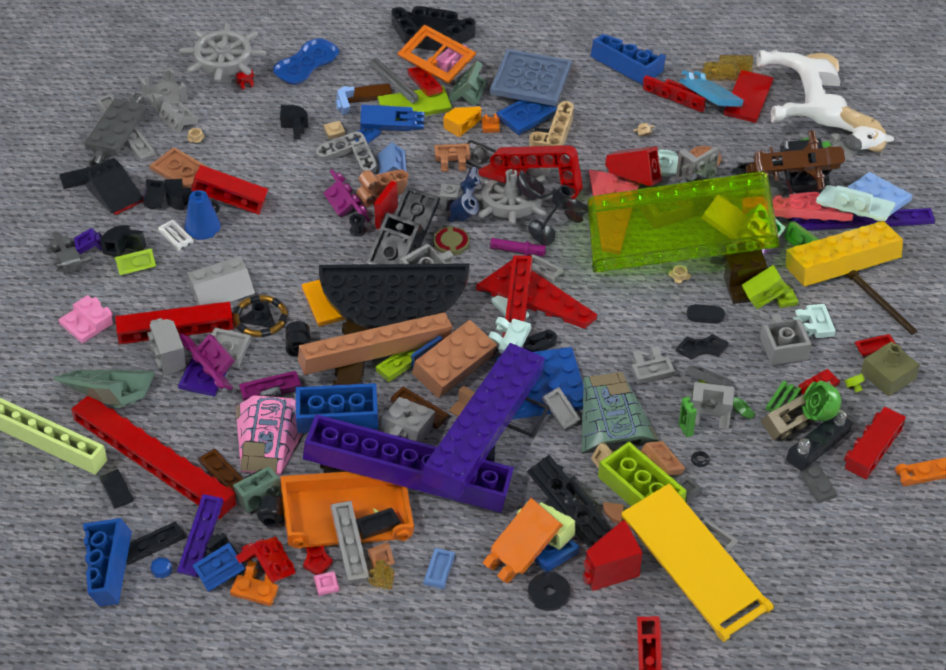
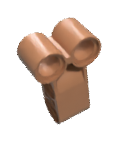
[356,170,409,208]

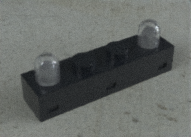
[786,410,853,472]

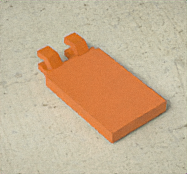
[482,498,563,583]

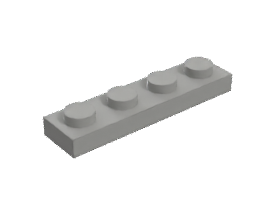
[330,501,369,584]

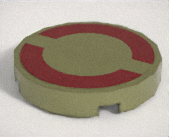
[433,226,470,256]

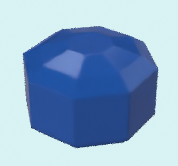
[150,557,172,578]

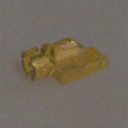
[702,55,753,81]

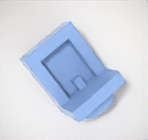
[335,86,354,115]

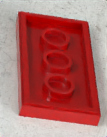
[723,70,774,123]

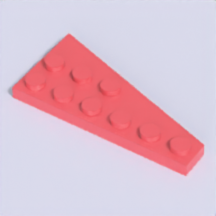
[742,192,853,222]

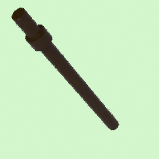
[846,270,917,335]

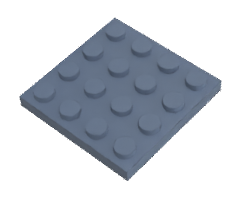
[490,49,572,106]

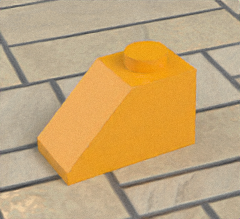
[443,106,481,137]

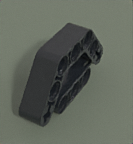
[391,6,476,52]

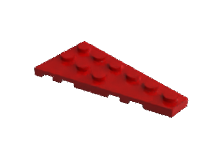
[476,259,598,329]

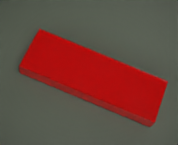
[407,66,443,96]

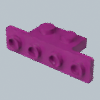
[323,169,371,222]
[179,334,235,390]

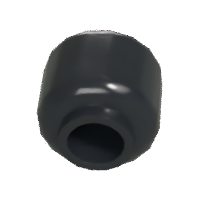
[257,495,284,527]

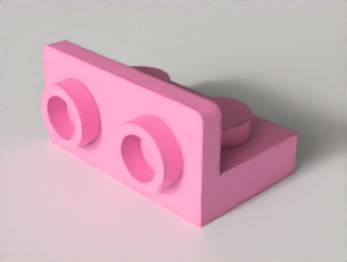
[435,45,467,73]

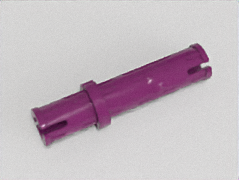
[490,237,546,257]

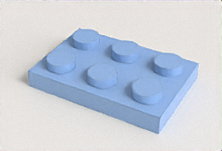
[847,172,912,215]

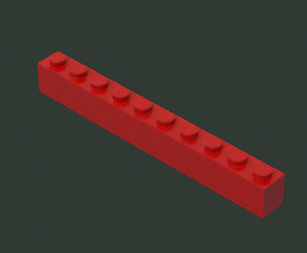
[71,396,236,520]

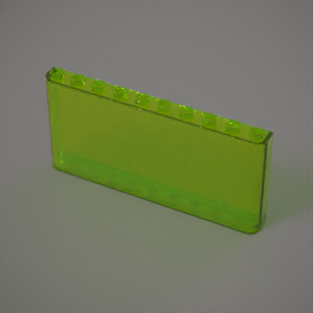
[587,172,780,273]

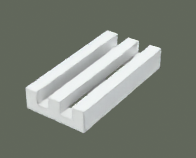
[158,220,194,251]

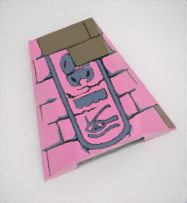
[235,395,303,475]

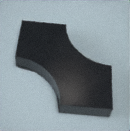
[676,334,729,360]

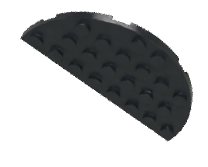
[319,263,470,329]

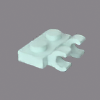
[793,304,836,338]
[488,317,531,353]

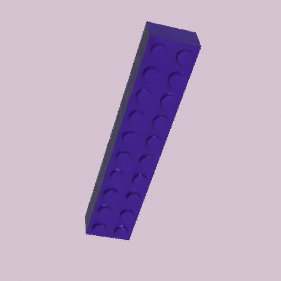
[421,343,545,499]
[302,414,514,513]

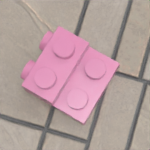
[58,295,113,344]

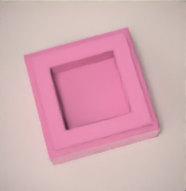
[314,571,339,596]

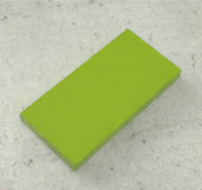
[378,86,452,121]

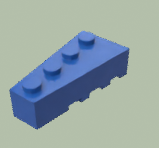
[590,34,666,85]
[83,518,132,607]

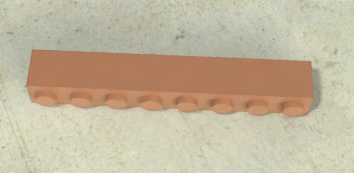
[298,312,452,375]

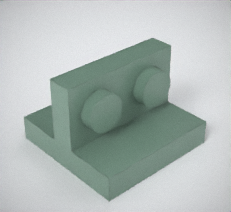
[448,60,487,106]

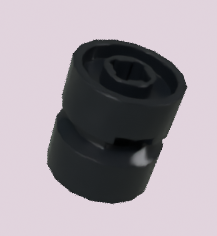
[285,321,310,357]

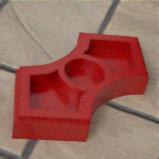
[303,545,333,575]

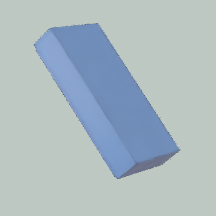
[423,548,455,589]

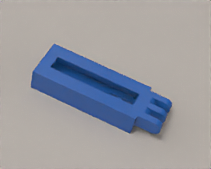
[360,104,424,131]

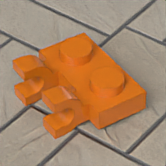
[230,560,278,606]

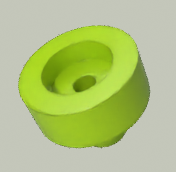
[844,373,865,393]

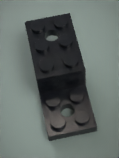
[366,186,440,264]

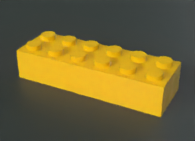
[786,221,903,287]

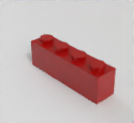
[191,165,268,215]
[844,406,906,479]

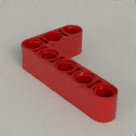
[490,145,583,199]

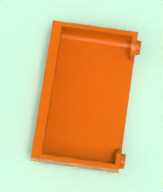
[280,472,414,549]

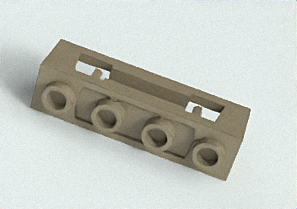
[761,381,842,440]

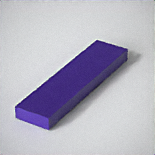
[177,494,224,578]

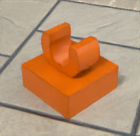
[482,114,500,133]

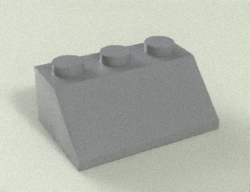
[187,256,255,305]

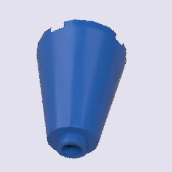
[184,190,221,240]

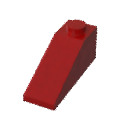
[637,616,662,670]

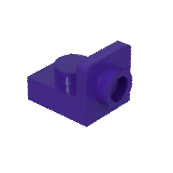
[74,228,102,254]

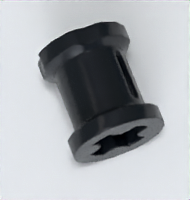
[349,213,366,237]

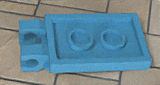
[679,70,744,106]

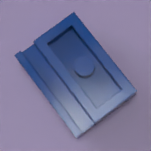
[192,543,245,592]

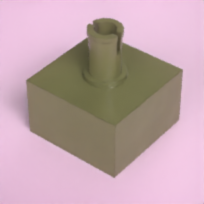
[861,341,920,397]

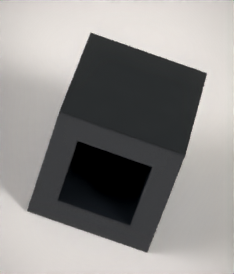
[143,179,165,209]

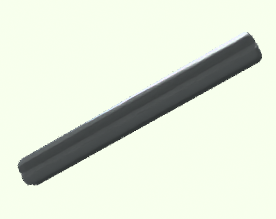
[370,58,419,104]

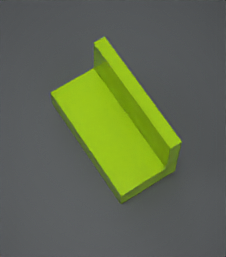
[114,248,156,275]
[742,265,789,309]

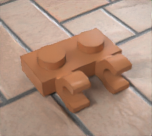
[434,144,470,172]

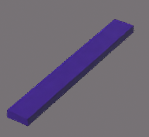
[789,208,935,231]

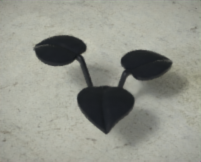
[517,170,593,246]

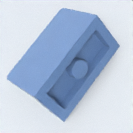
[378,142,406,174]

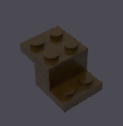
[722,241,768,304]

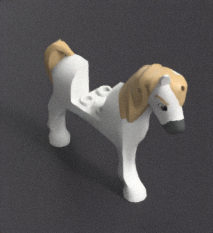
[757,50,894,153]

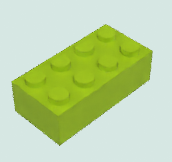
[598,442,687,506]

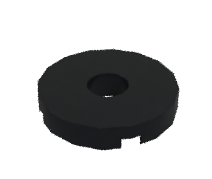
[528,572,571,611]

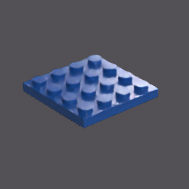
[496,347,583,420]

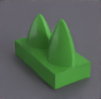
[783,221,820,246]

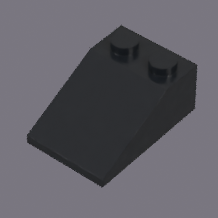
[83,158,143,214]

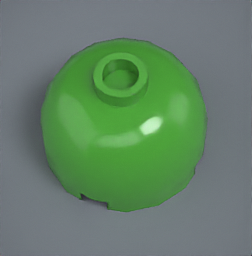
[802,381,841,422]

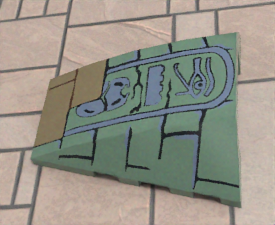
[581,372,659,453]

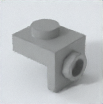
[437,184,460,211]

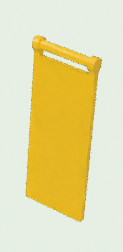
[621,484,774,642]

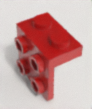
[236,536,296,583]

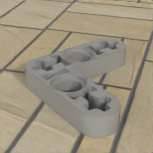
[316,131,377,174]

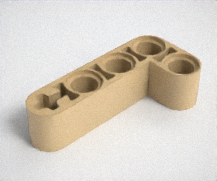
[529,101,574,156]

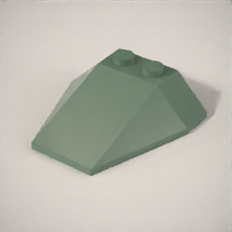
[54,369,154,408]

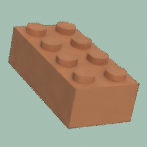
[412,320,497,398]

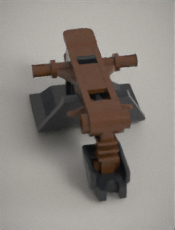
[731,130,845,194]

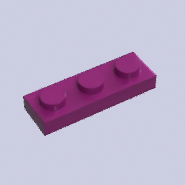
[239,371,301,401]

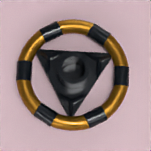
[232,295,288,337]

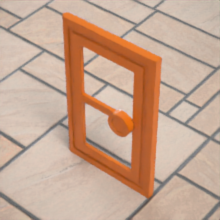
[397,25,476,84]

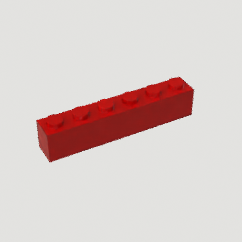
[115,301,234,345]

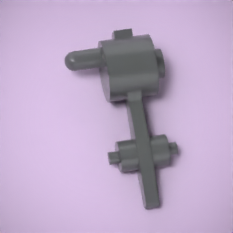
[47,231,93,274]

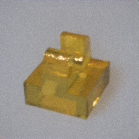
[368,560,394,590]

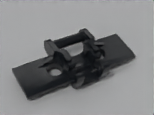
[527,455,611,548]

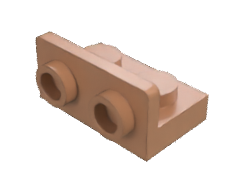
[641,441,686,476]

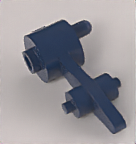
[448,167,480,222]

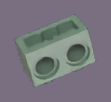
[233,466,282,514]

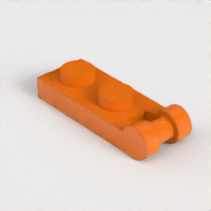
[895,457,946,487]

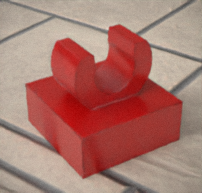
[235,69,254,90]

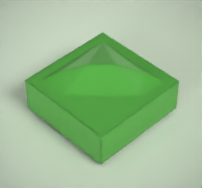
[733,397,755,419]

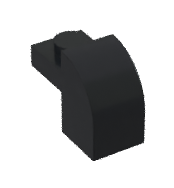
[280,105,308,140]
[164,178,193,210]
[100,225,146,256]

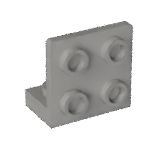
[676,146,719,182]

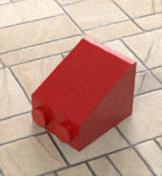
[605,146,662,186]
[583,520,642,591]

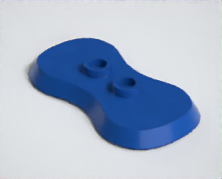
[273,38,339,85]

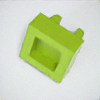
[775,285,798,308]

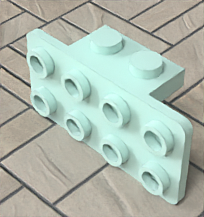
[816,185,896,221]

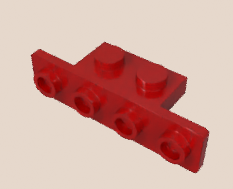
[643,75,706,112]

